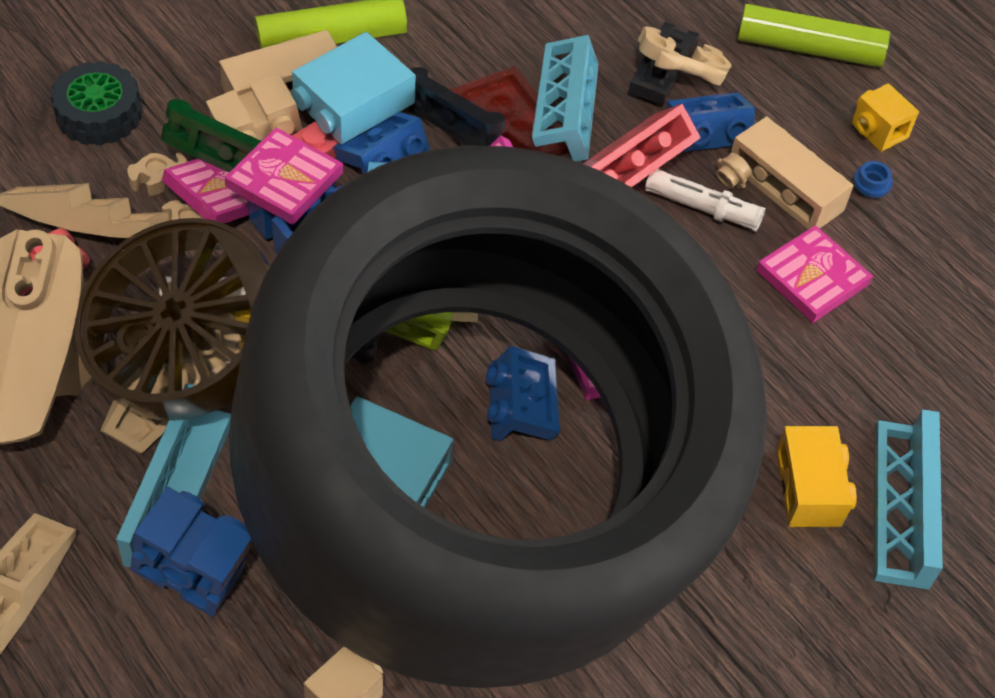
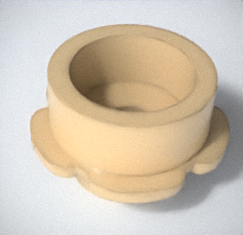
[716,153,752,189]

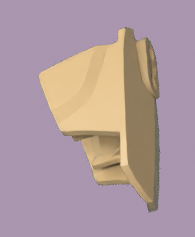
[0,229,106,445]

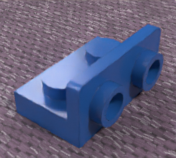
[667,92,755,152]
[333,112,430,174]
[486,346,560,441]

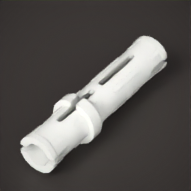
[645,169,766,232]

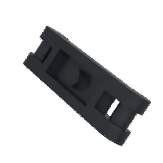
[408,67,506,146]

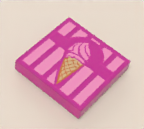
[224,127,343,225]
[162,159,249,224]
[756,225,873,323]

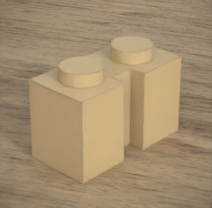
[206,72,302,141]

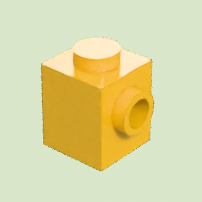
[851,83,919,152]

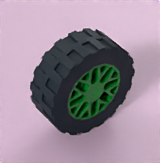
[50,61,142,146]

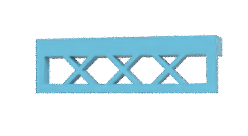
[532,35,599,162]
[116,384,231,567]
[874,409,943,590]

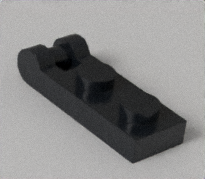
[628,21,700,105]

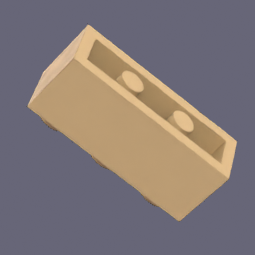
[219,30,337,95]
[731,116,854,229]

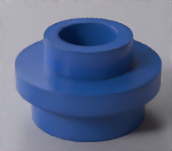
[853,161,893,198]

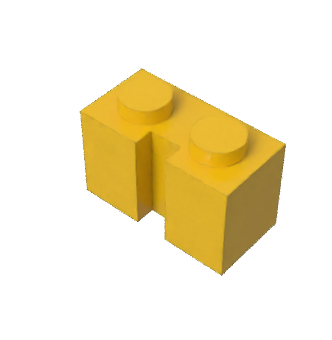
[776,426,857,527]

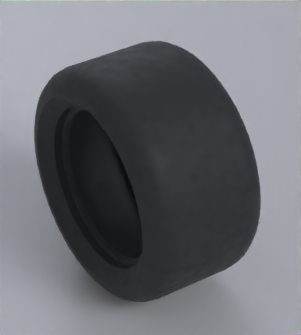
[229,145,767,688]

